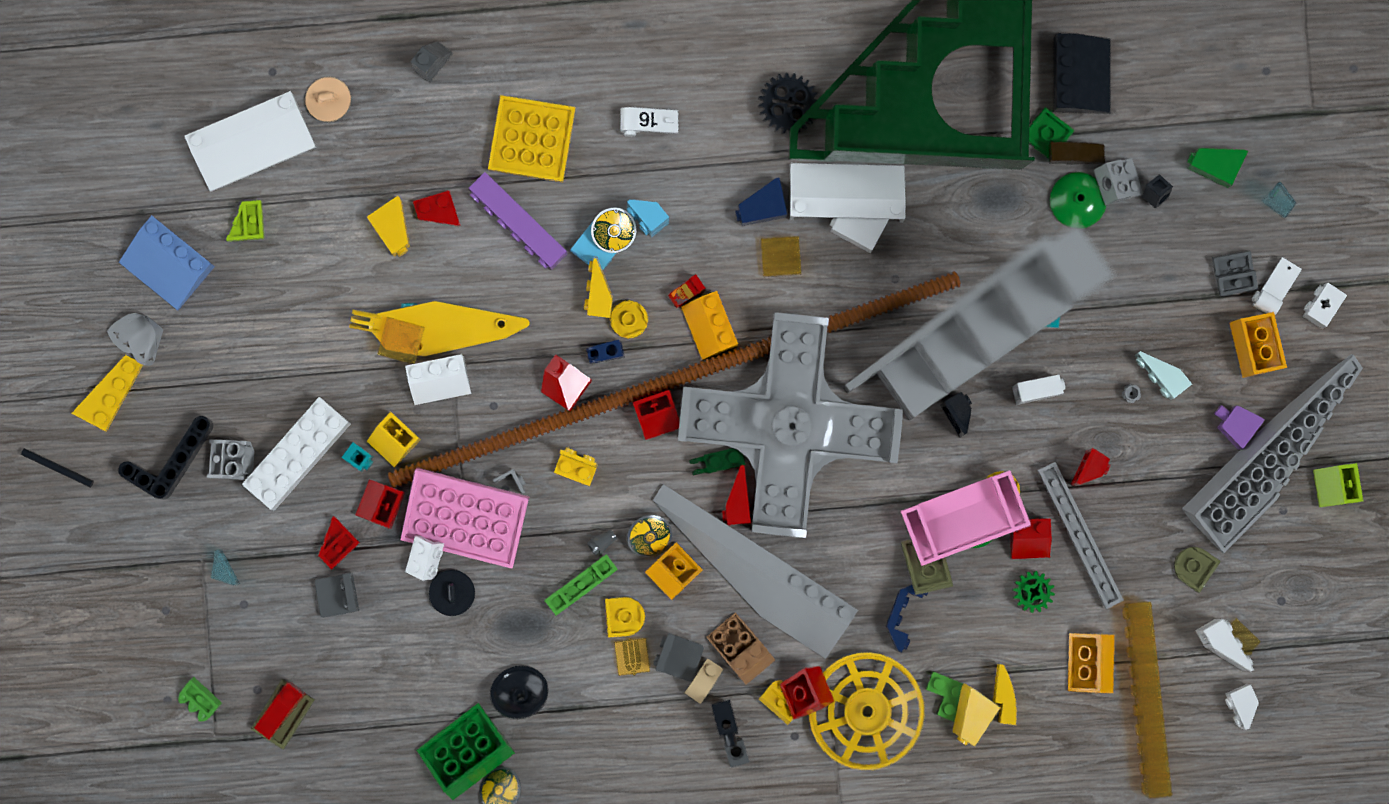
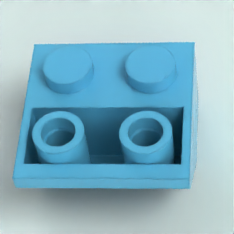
[627,200,669,237]

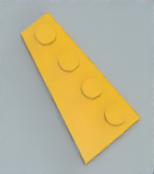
[71,355,143,432]

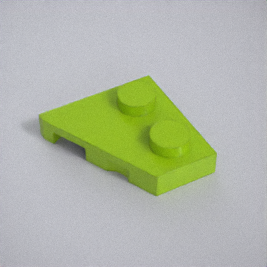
[226,200,265,242]

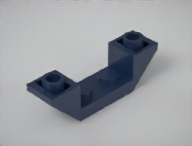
[886,584,928,653]

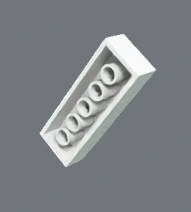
[242,397,351,511]

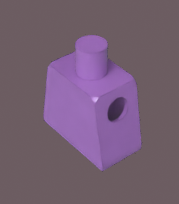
[1214,405,1264,450]

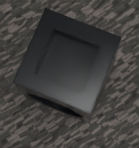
[1142,174,1173,209]

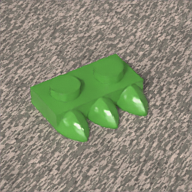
[179,677,222,721]

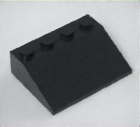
[1053,33,1111,114]

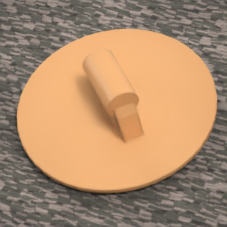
[305,77,351,122]

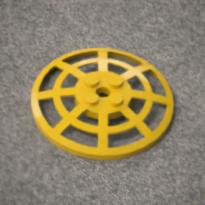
[809,652,925,770]

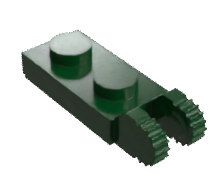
[689,448,745,476]

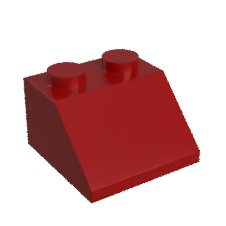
[1010,518,1052,559]
[779,666,834,720]

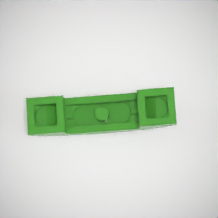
[544,554,618,616]

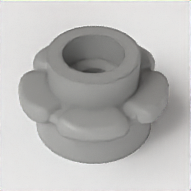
[1122,384,1141,403]

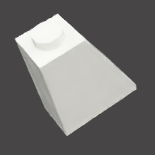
[830,218,889,253]
[1012,375,1065,405]

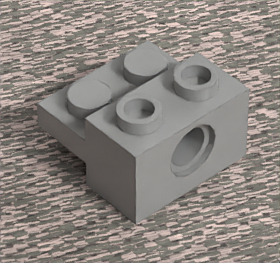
[1094,158,1143,205]

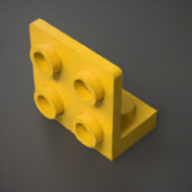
[554,448,598,487]

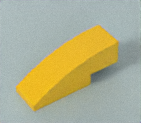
[993,664,1017,725]

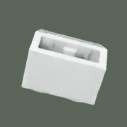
[1195,619,1253,671]

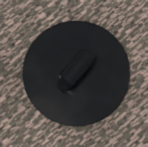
[429,570,475,616]

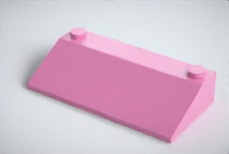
[900,470,1031,566]

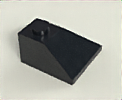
[940,392,972,438]

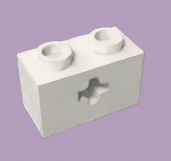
[1303,283,1347,329]

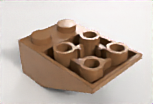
[706,612,775,685]

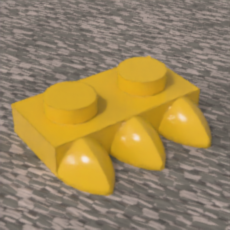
[759,680,793,725]

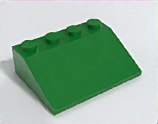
[417,703,515,800]

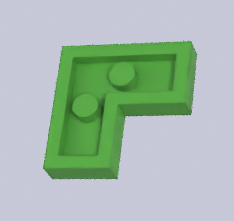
[926,672,963,722]

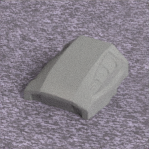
[207,440,254,480]

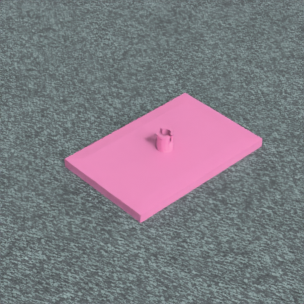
[401,468,529,569]

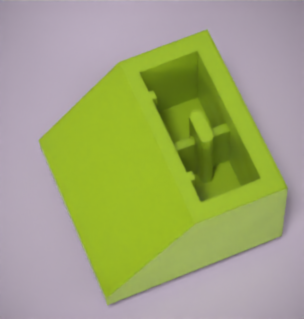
[1313,463,1363,508]

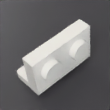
[405,535,444,580]

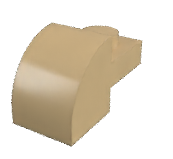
[685,658,723,704]

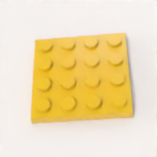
[488,95,576,183]

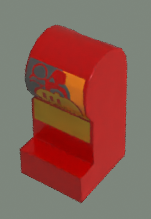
[668,274,706,308]

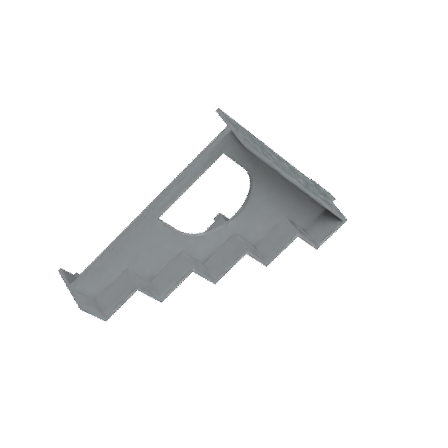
[843,225,1114,421]

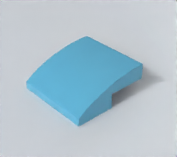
[570,222,617,270]

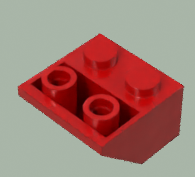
[633,390,680,440]
[355,479,405,529]

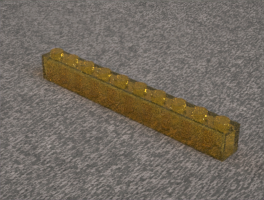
[1122,602,1172,798]

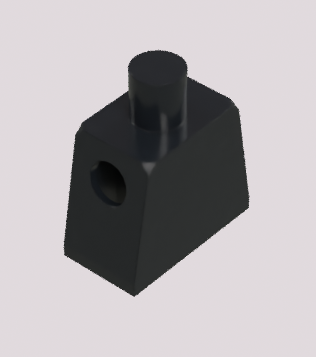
[711,700,738,748]

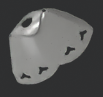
[107,313,163,366]

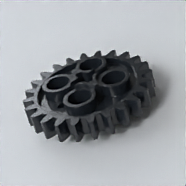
[758,72,818,134]

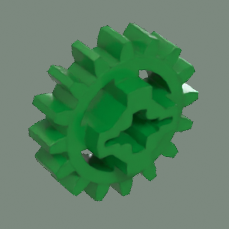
[1012,571,1055,613]

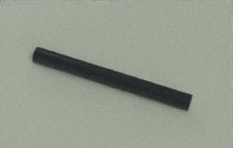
[21,448,94,488]

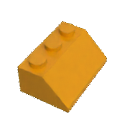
[681,291,738,360]
[1229,312,1287,378]
[1068,633,1115,693]

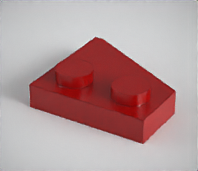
[413,190,461,227]
[318,516,360,570]

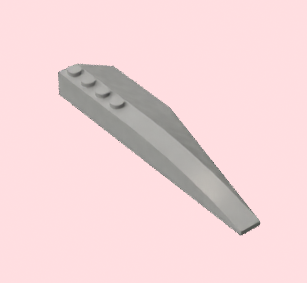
[1182,354,1363,553]
[653,484,858,659]

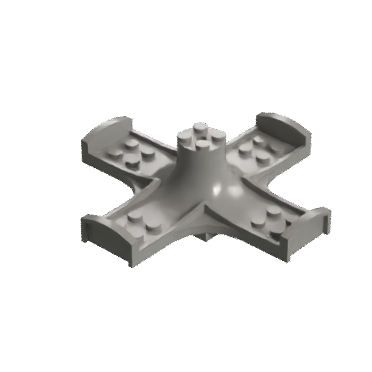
[678,312,903,538]

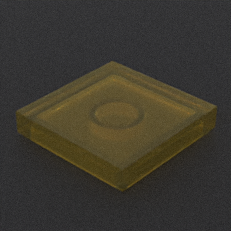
[761,236,802,277]
[378,317,425,364]

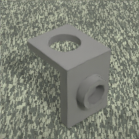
[493,469,526,494]

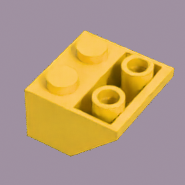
[367,412,421,468]

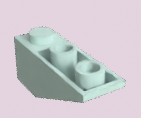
[1135,351,1192,400]

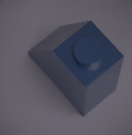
[735,177,787,226]

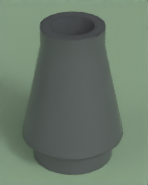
[587,530,617,556]

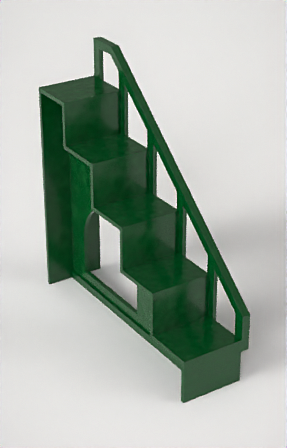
[788,0,1035,170]

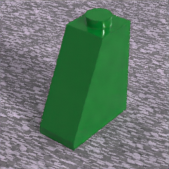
[1187,148,1248,188]

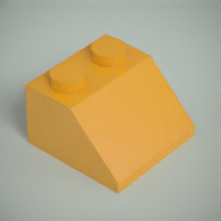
[645,542,703,600]

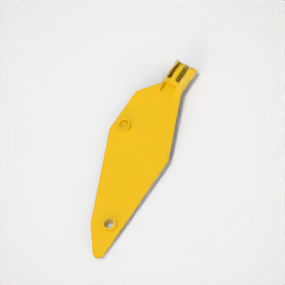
[349,301,529,356]

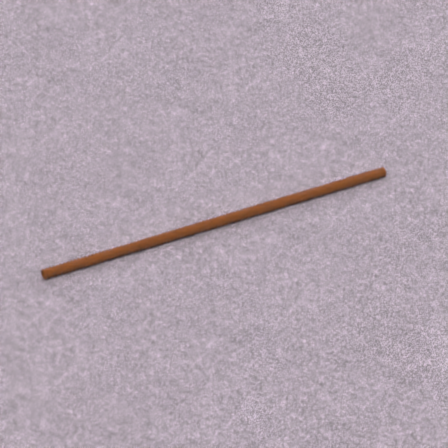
[388,271,961,488]

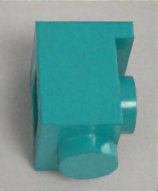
[341,442,374,472]

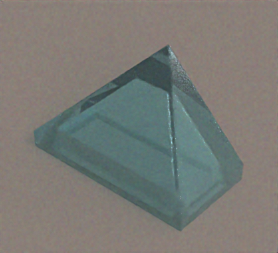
[1262,182,1296,218]
[211,549,240,586]

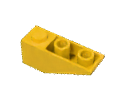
[584,256,613,318]

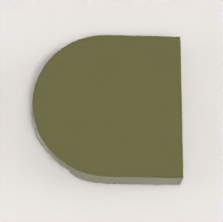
[1174,547,1221,593]

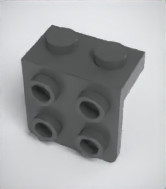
[653,633,704,682]

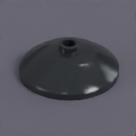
[490,666,549,719]

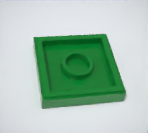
[1029,107,1075,159]

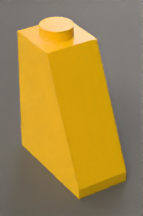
[367,196,410,257]
[952,683,1000,747]

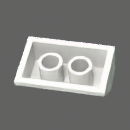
[405,354,471,405]

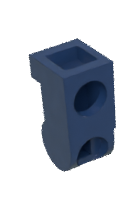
[586,339,625,364]

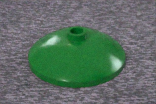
[1050,172,1106,229]

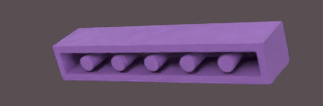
[469,172,567,270]

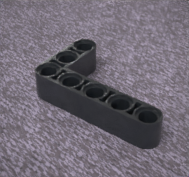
[118,416,213,500]

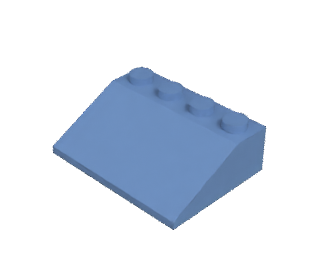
[119,215,215,310]

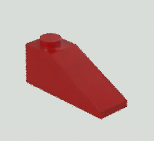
[722,465,751,526]
[254,682,306,740]

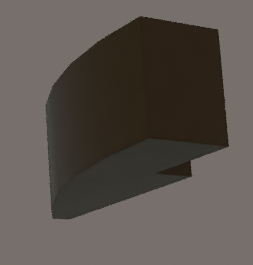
[1049,142,1105,165]

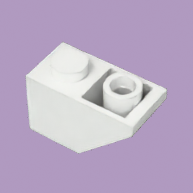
[1225,684,1259,730]

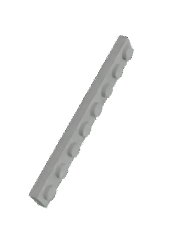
[1037,462,1124,609]

